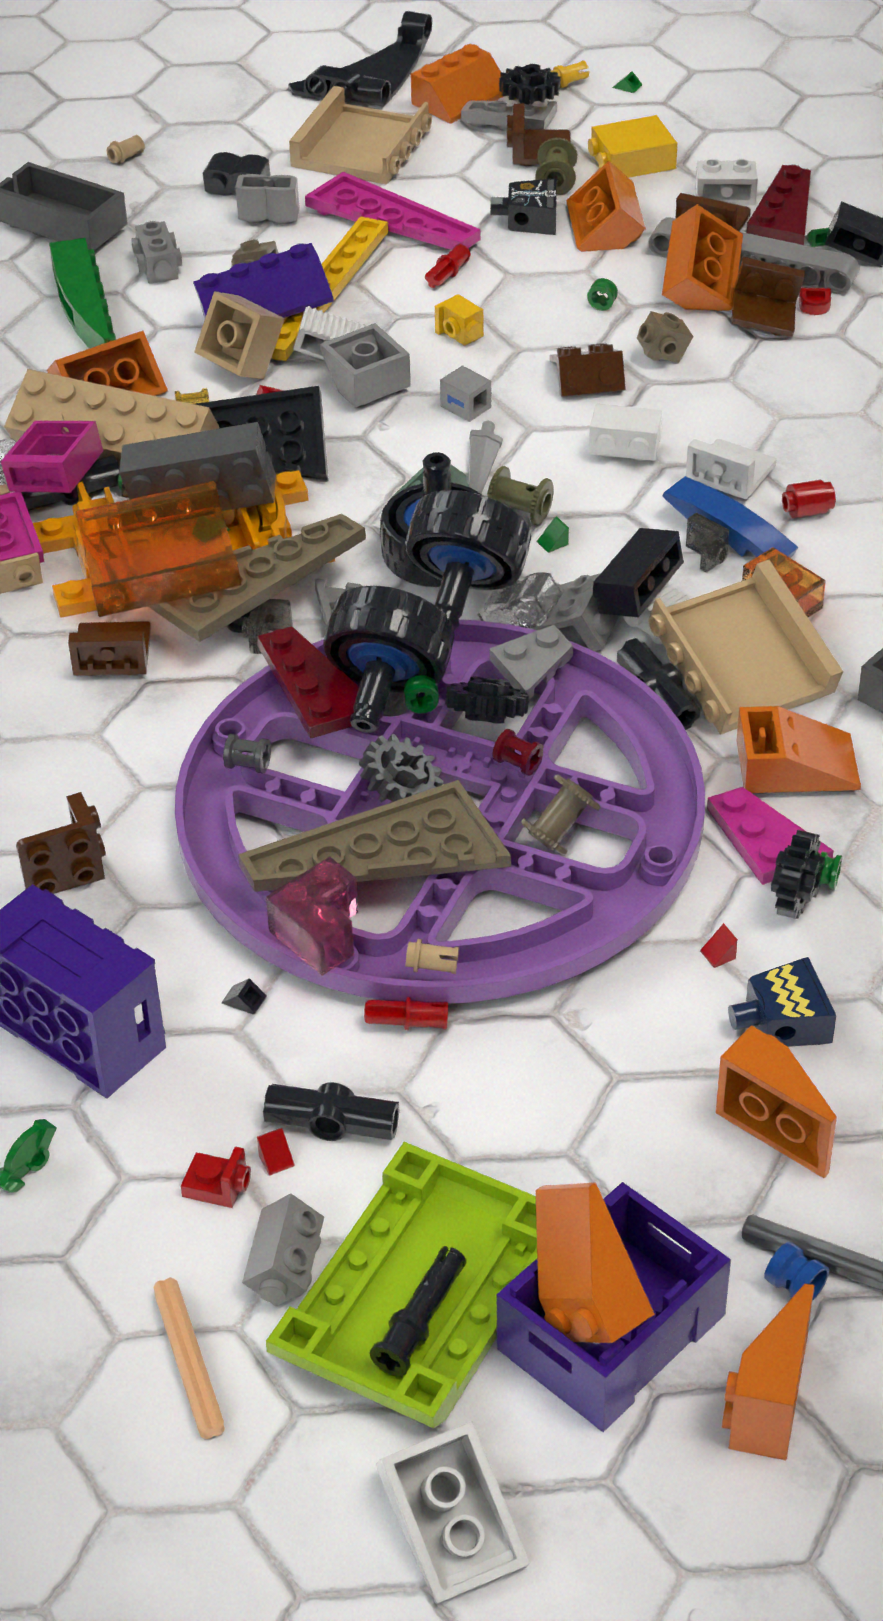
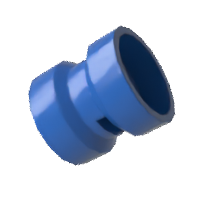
[764,1242,830,1301]

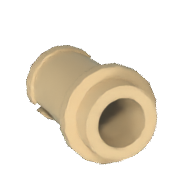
[106,135,145,164]
[405,939,459,974]

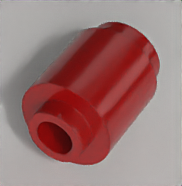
[781,479,836,518]

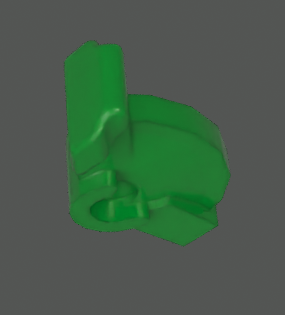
[0,1119,57,1192]

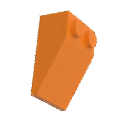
[716,1025,837,1178]
[535,1182,655,1343]
[722,1284,815,1460]

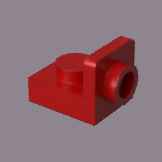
[181,1146,251,1208]

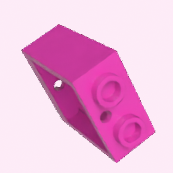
[0,420,103,493]

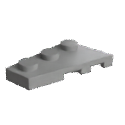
[461,101,557,130]

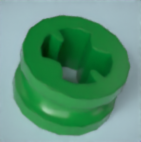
[587,278,618,311]
[404,675,439,714]
[820,851,842,890]

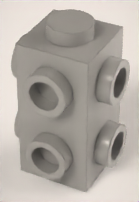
[131,221,182,284]
[242,1193,324,1306]

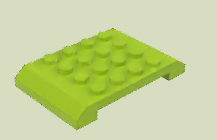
[266,1142,537,1428]

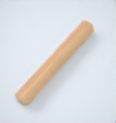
[153,1277,225,1439]

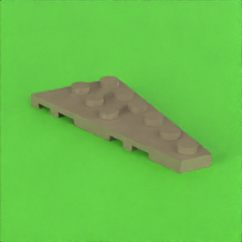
[131,514,366,642]
[238,780,511,892]

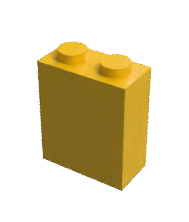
[588,115,678,178]

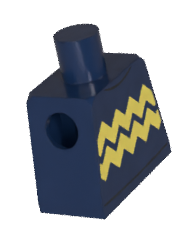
[728,957,836,1047]

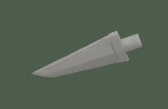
[469,421,503,494]

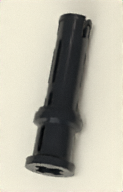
[369,1246,467,1377]

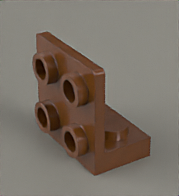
[731,257,805,337]
[68,621,151,676]

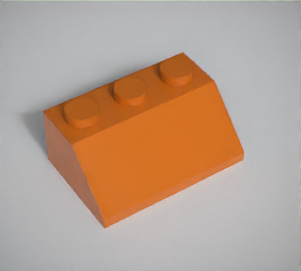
[411,44,504,124]
[566,161,646,252]
[662,204,743,311]
[47,331,168,396]

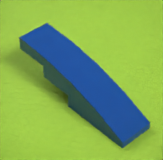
[662,476,799,569]

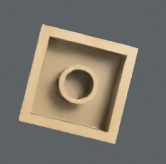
[194,292,285,379]

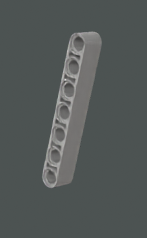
[648,217,860,294]

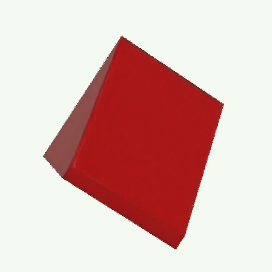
[700,923,738,968]
[257,1128,295,1176]

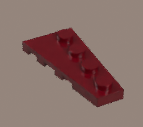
[746,165,811,245]
[257,626,382,739]

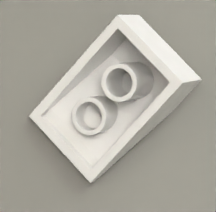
[375,1421,530,1604]

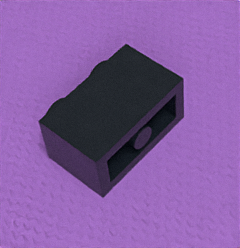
[825,201,883,268]

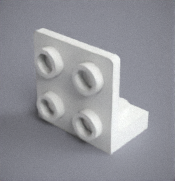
[686,439,776,499]

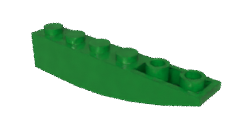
[49,238,116,348]

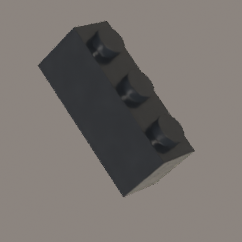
[593,528,684,618]

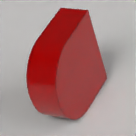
[799,288,831,315]

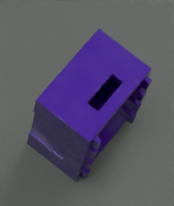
[0,884,166,1099]
[497,1182,731,1432]

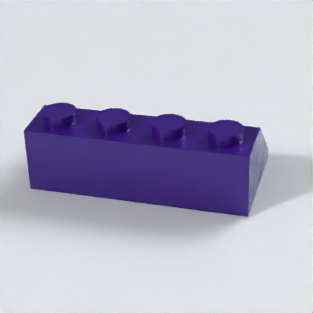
[193,243,334,318]

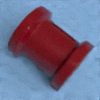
[492,729,544,776]

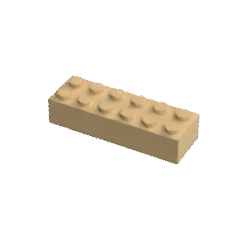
[4,369,219,468]

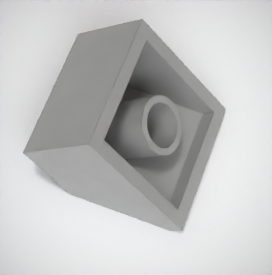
[320,323,411,408]

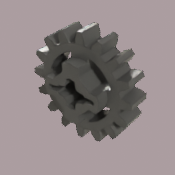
[359,734,443,802]

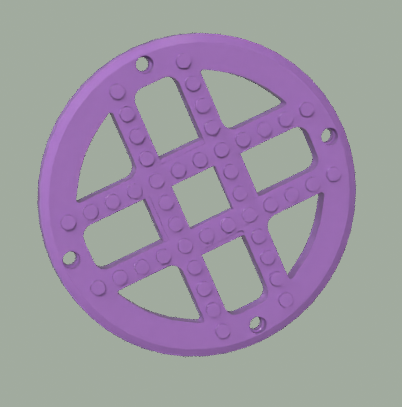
[174,619,705,1004]

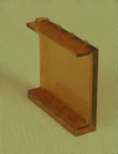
[75,481,242,617]

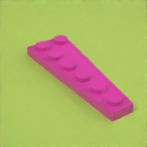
[305,172,481,250]

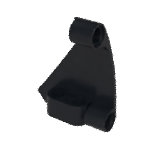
[288,11,433,106]

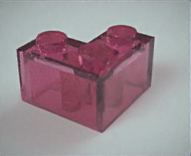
[266,856,359,976]

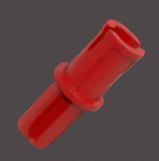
[425,244,471,288]
[364,997,448,1030]

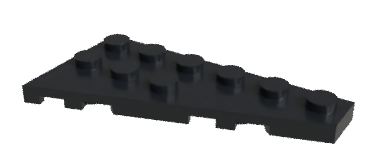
[194,386,329,481]

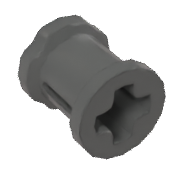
[223,734,271,774]

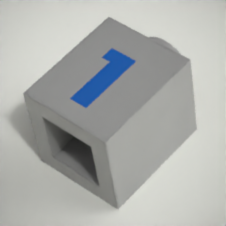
[440,365,491,422]

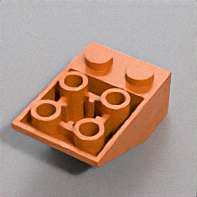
[736,706,861,793]

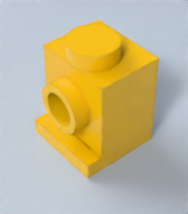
[434,294,484,346]

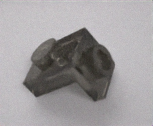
[686,513,729,573]
[242,599,293,654]

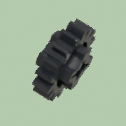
[499,63,561,105]
[445,676,529,724]
[771,830,825,919]

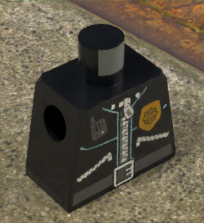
[490,178,557,235]

